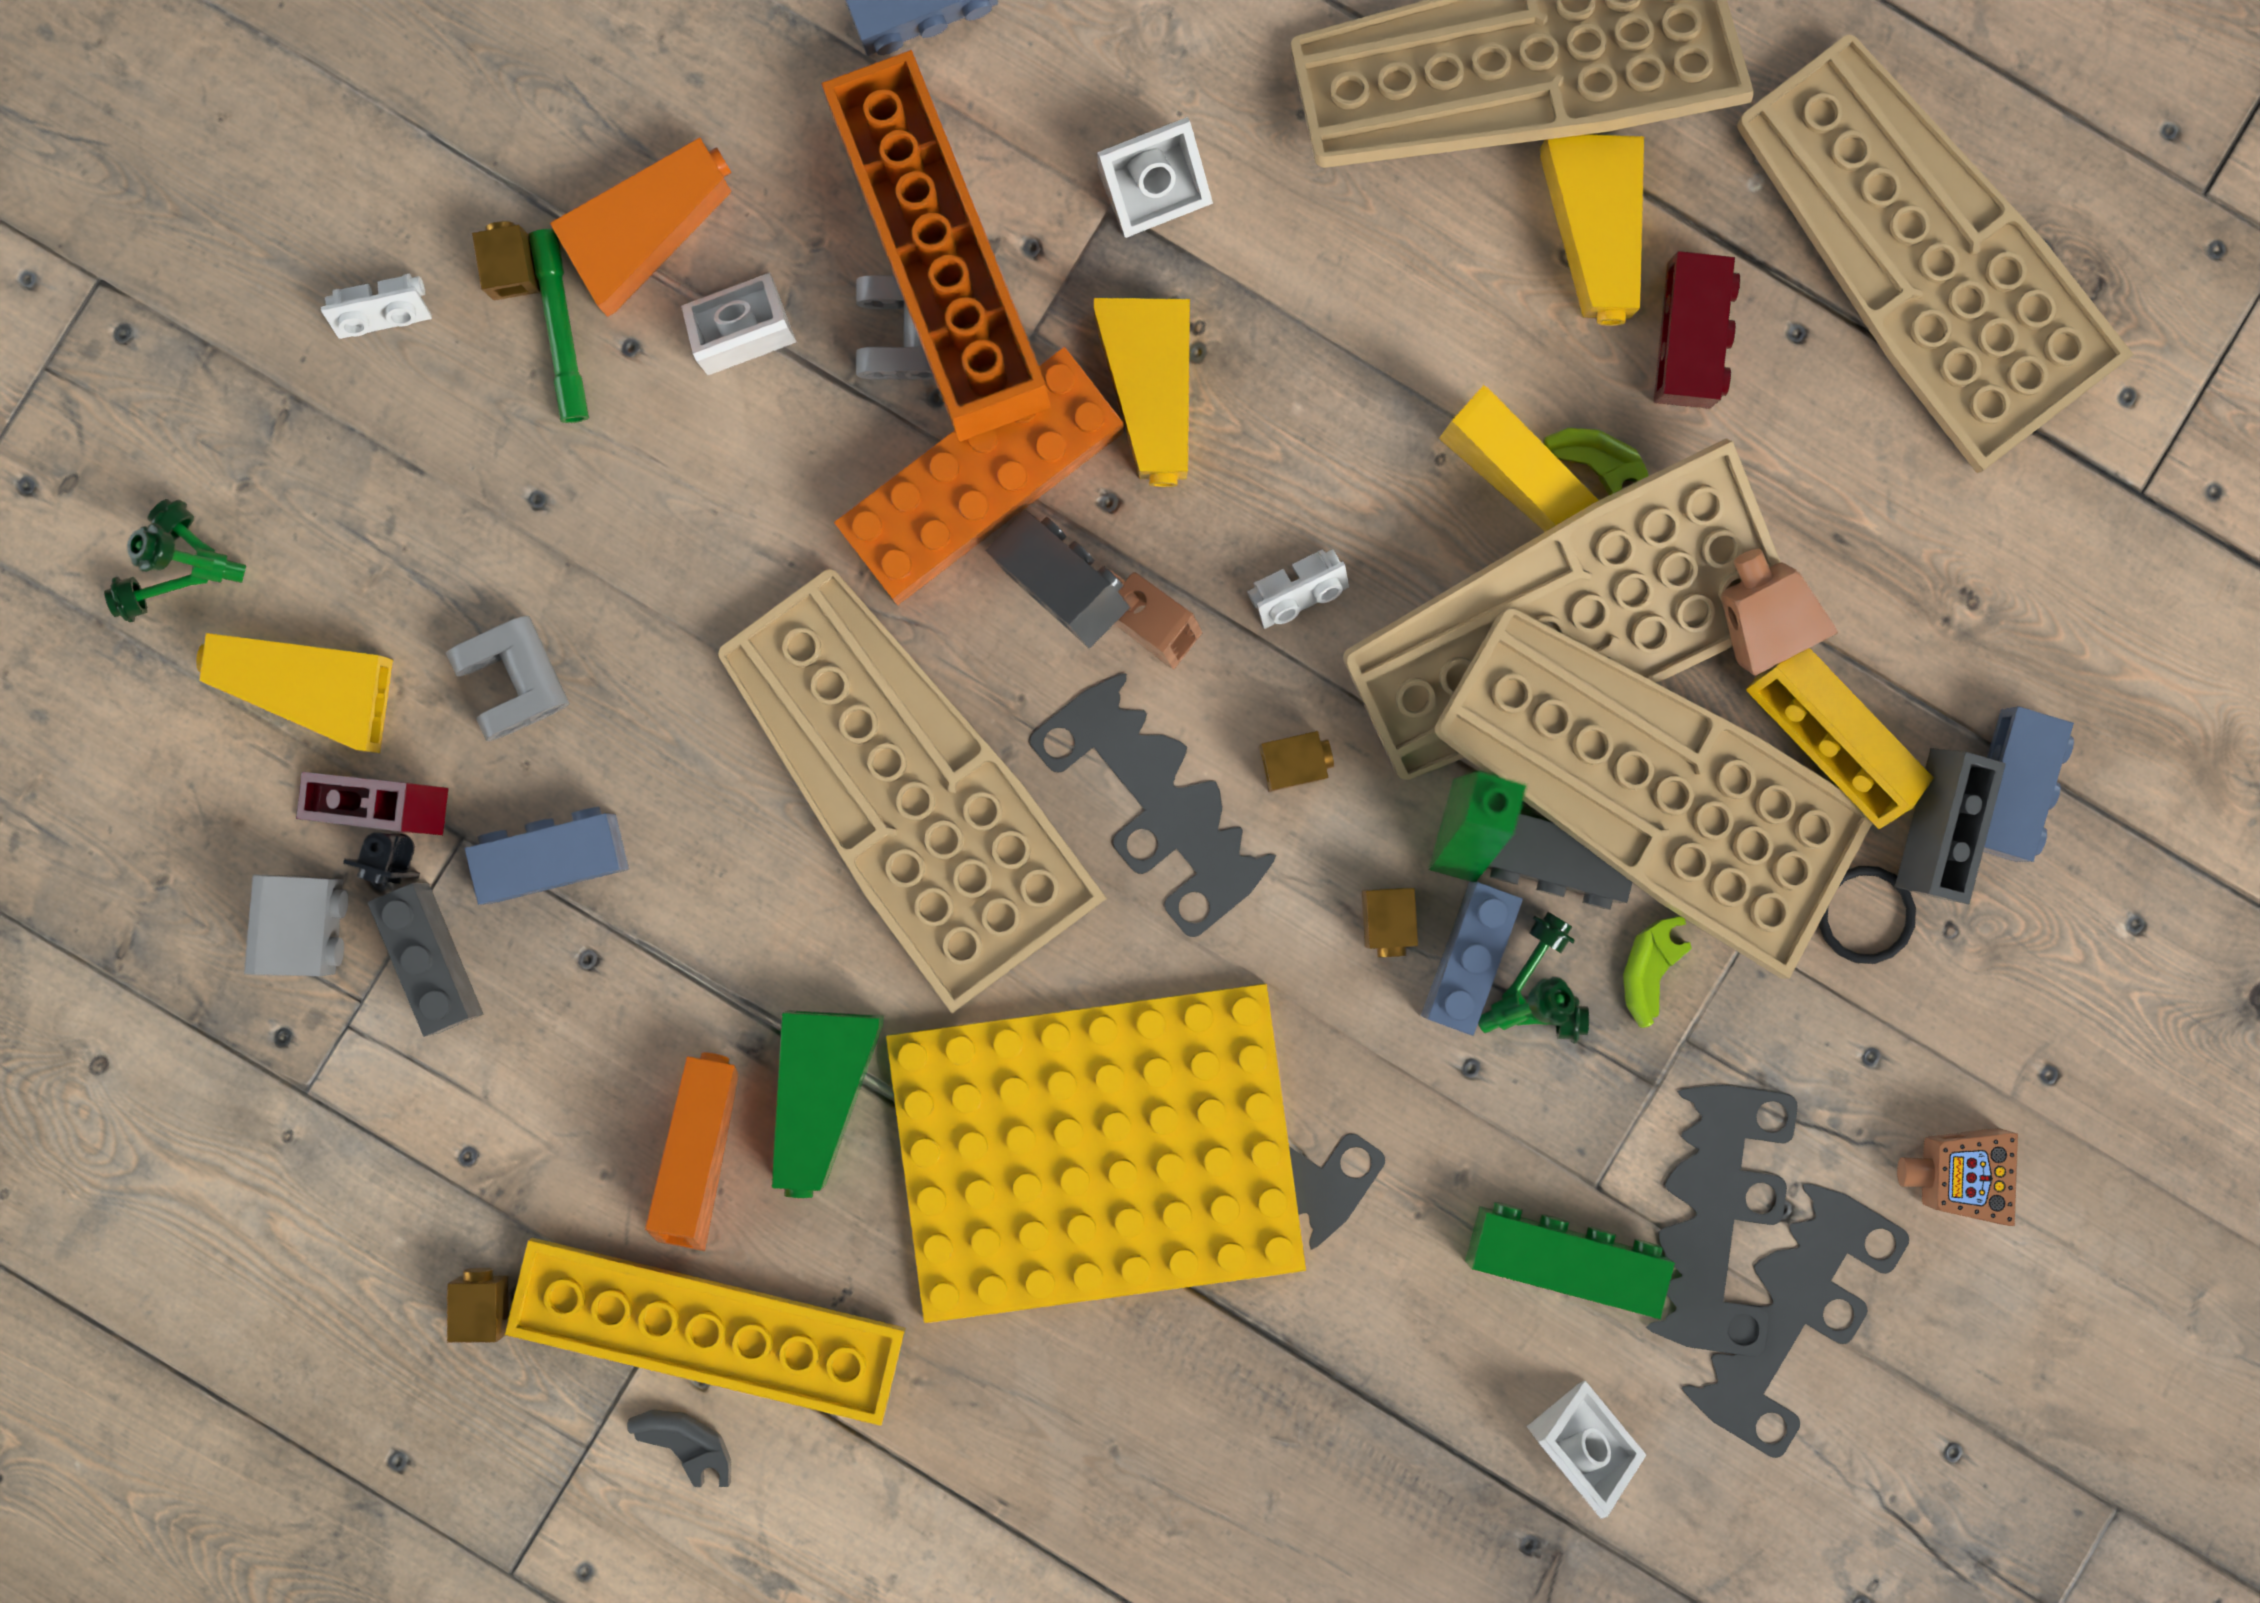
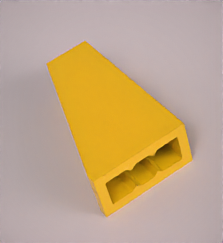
[1540,135,1644,326]
[1094,298,1190,487]
[1439,385,1599,532]
[196,633,393,753]

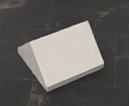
[1097,117,1213,238]
[681,273,796,375]
[1527,1381,1646,1519]

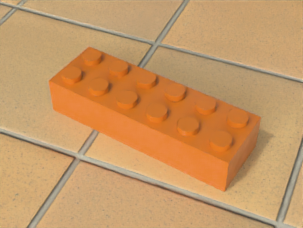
[834,346,1124,605]

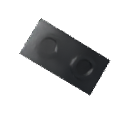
[343,832,420,884]

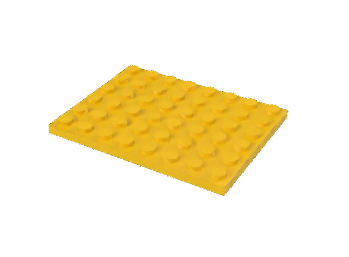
[886,983,1306,1323]

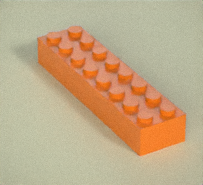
[821,50,1051,442]

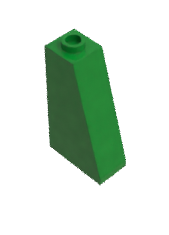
[1428,771,1527,882]
[772,1010,884,1198]

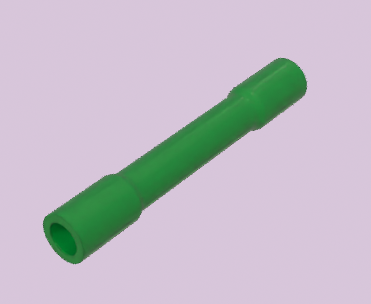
[528,229,589,423]

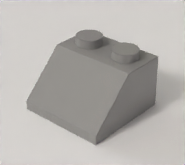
[244,875,348,976]

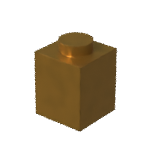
[472,221,540,301]
[1259,731,1334,792]
[1361,888,1418,957]
[447,1268,508,1343]

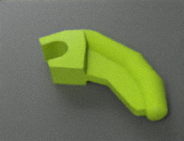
[1543,428,1649,496]
[1623,915,1692,1028]

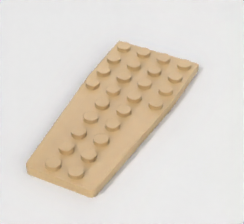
[1291,0,1754,168]
[1737,35,2134,473]
[1343,438,1781,780]
[718,569,1107,1013]
[1435,609,1872,979]

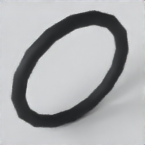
[1819,866,1916,964]

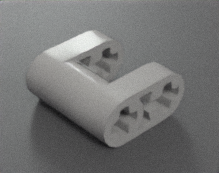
[856,275,934,380]
[446,616,570,741]

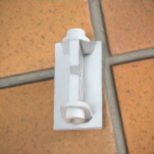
[321,274,432,339]
[1247,549,1349,629]

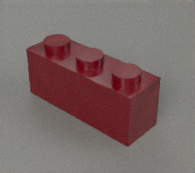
[1653,251,1740,409]

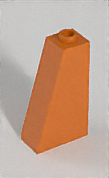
[550,137,732,317]
[645,1052,739,1251]

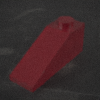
[296,772,449,836]

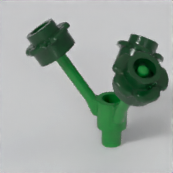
[104,499,246,623]
[1478,912,1589,1044]

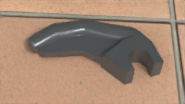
[627,1410,731,1487]

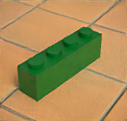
[1465,1202,1675,1319]

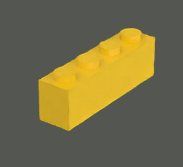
[1746,648,1934,829]

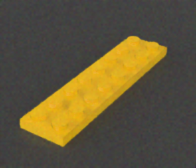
[505,1237,906,1426]

